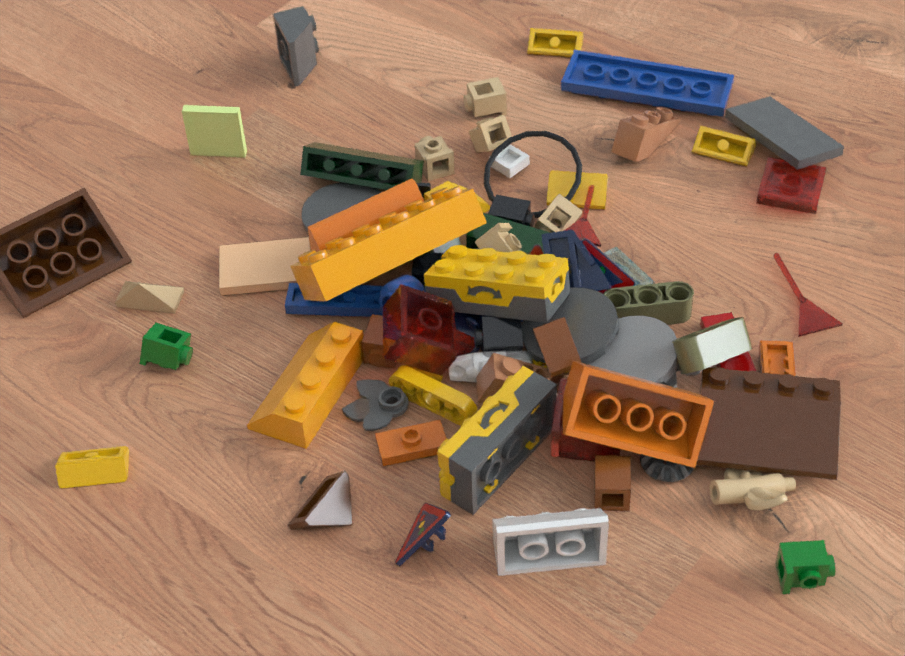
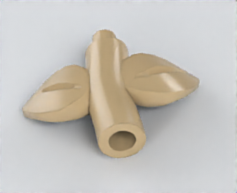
[710,468,796,510]

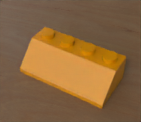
[247,322,364,449]

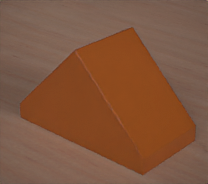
[532,317,582,378]

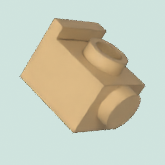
[463,77,507,117]
[469,114,512,152]
[415,136,455,181]
[534,194,583,233]
[475,223,522,252]

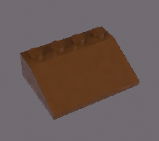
[0,188,132,318]
[696,367,841,480]

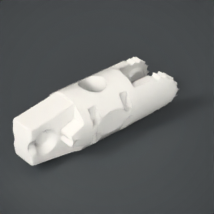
[449,350,532,382]

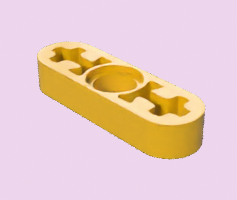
[389,365,477,426]

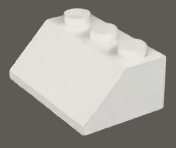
[492,508,609,576]

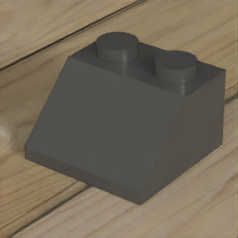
[273,6,319,87]

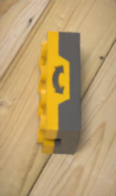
[424,245,571,323]
[437,366,557,515]

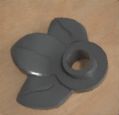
[342,379,409,431]

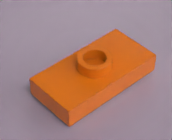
[759,340,796,376]
[375,419,447,466]

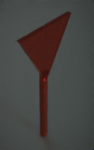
[564,185,601,247]
[773,253,843,337]

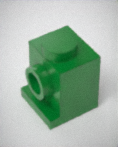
[139,322,193,370]
[775,540,836,594]

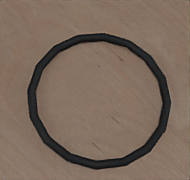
[483,131,582,218]

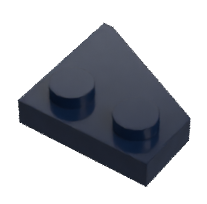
[541,229,612,291]

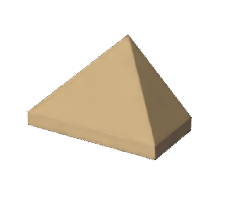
[115,281,184,314]

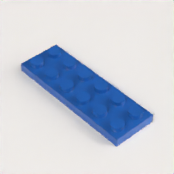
[561,50,734,117]

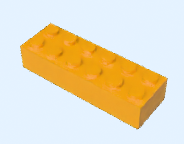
[290,186,487,301]

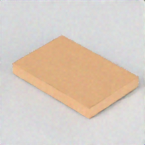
[219,237,311,296]

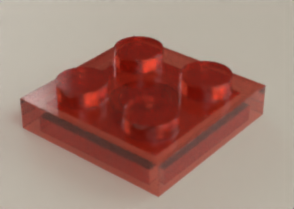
[756,157,827,214]

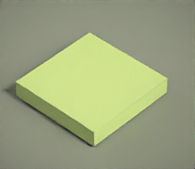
[182,105,247,157]

